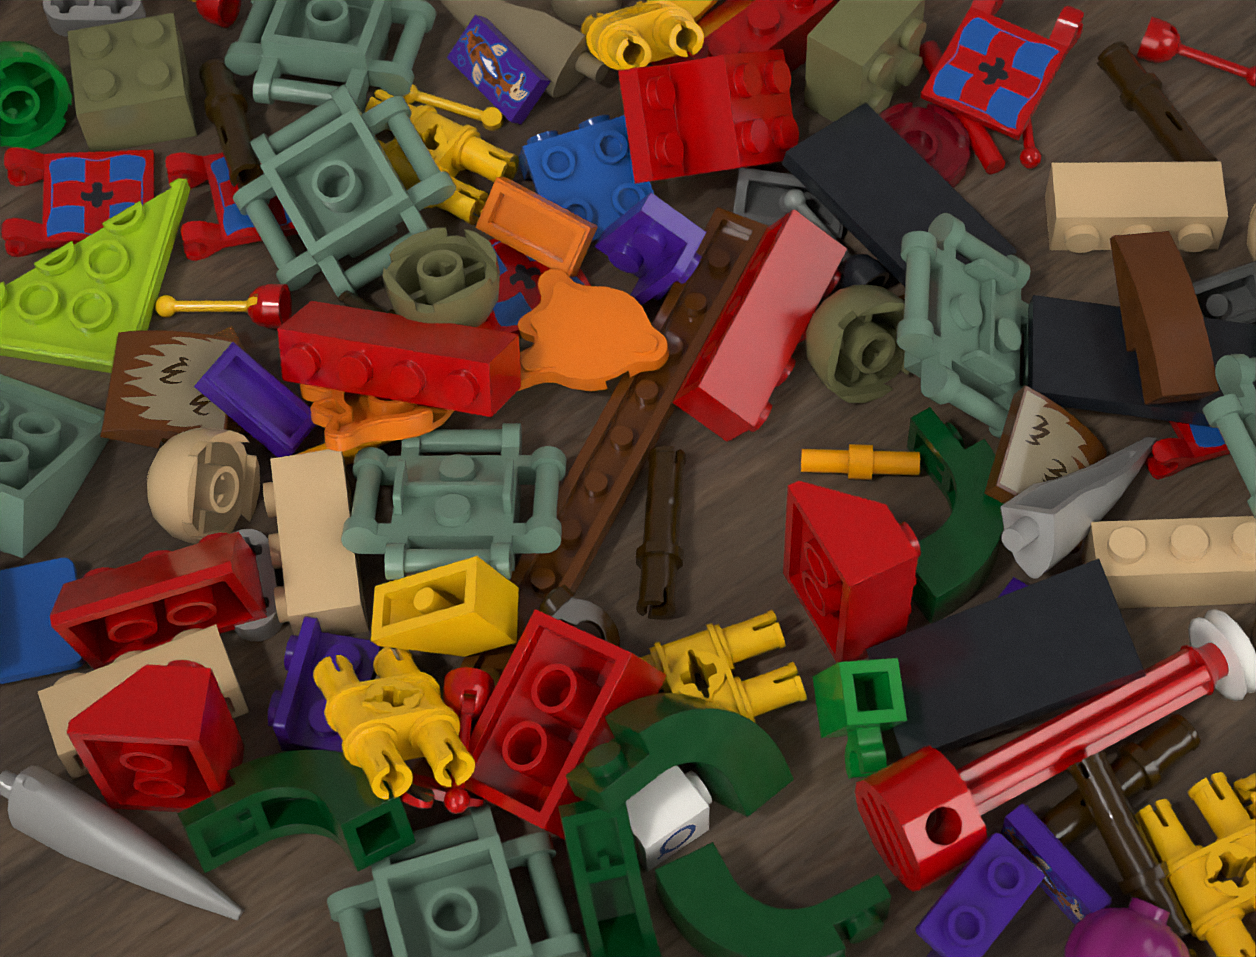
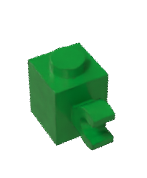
[813,658,907,779]

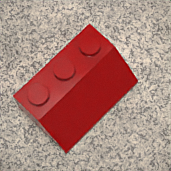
[651,0,840,73]
[783,480,921,663]
[50,532,267,670]
[450,609,667,840]
[66,660,245,812]

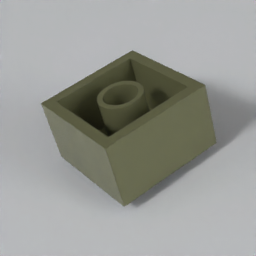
[804,0,927,122]
[67,13,197,152]

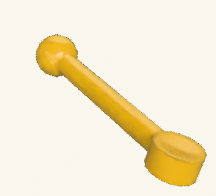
[403,84,503,131]

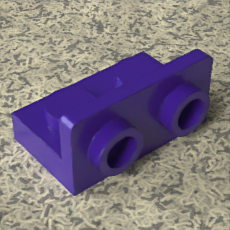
[594,193,706,305]
[268,616,383,753]
[916,833,1046,957]

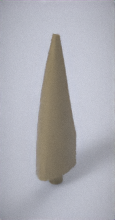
[440,0,609,98]

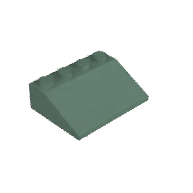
[0,374,109,558]

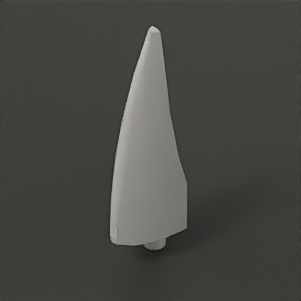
[1001,437,1157,579]
[0,765,244,920]

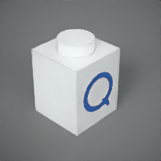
[626,765,712,872]

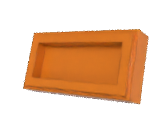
[475,176,598,278]

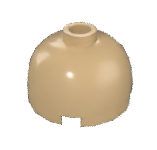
[147,428,260,544]

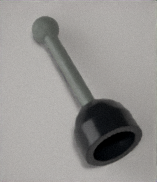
[784,189,890,288]

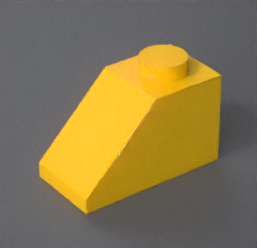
[371,556,519,657]

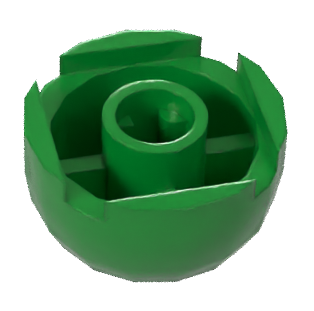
[0,41,72,150]

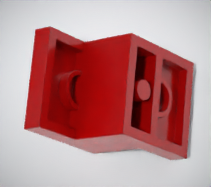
[618,49,799,184]

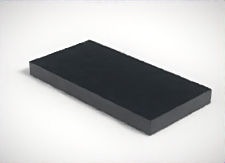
[782,102,1017,287]
[1028,295,1256,426]
[866,558,1146,757]

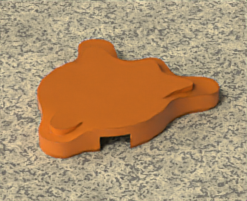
[518,269,669,392]
[300,384,454,451]

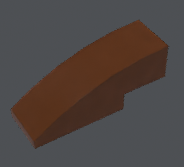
[1110,231,1219,405]

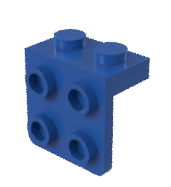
[519,115,654,242]
[0,558,86,684]

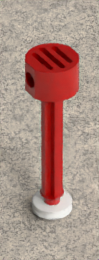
[855,609,1256,891]

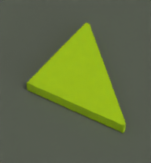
[0,178,191,373]

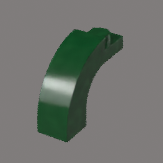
[906,407,1004,624]
[565,693,794,817]
[177,750,416,873]
[558,800,662,957]
[655,842,892,957]

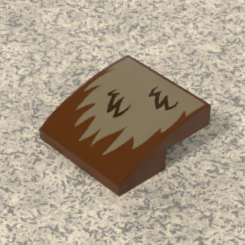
[100,330,239,449]
[984,385,1107,554]

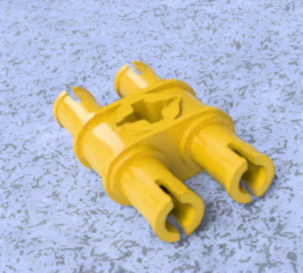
[581,0,704,70]
[365,89,519,225]
[640,610,807,723]
[313,647,475,799]
[1135,772,1256,957]

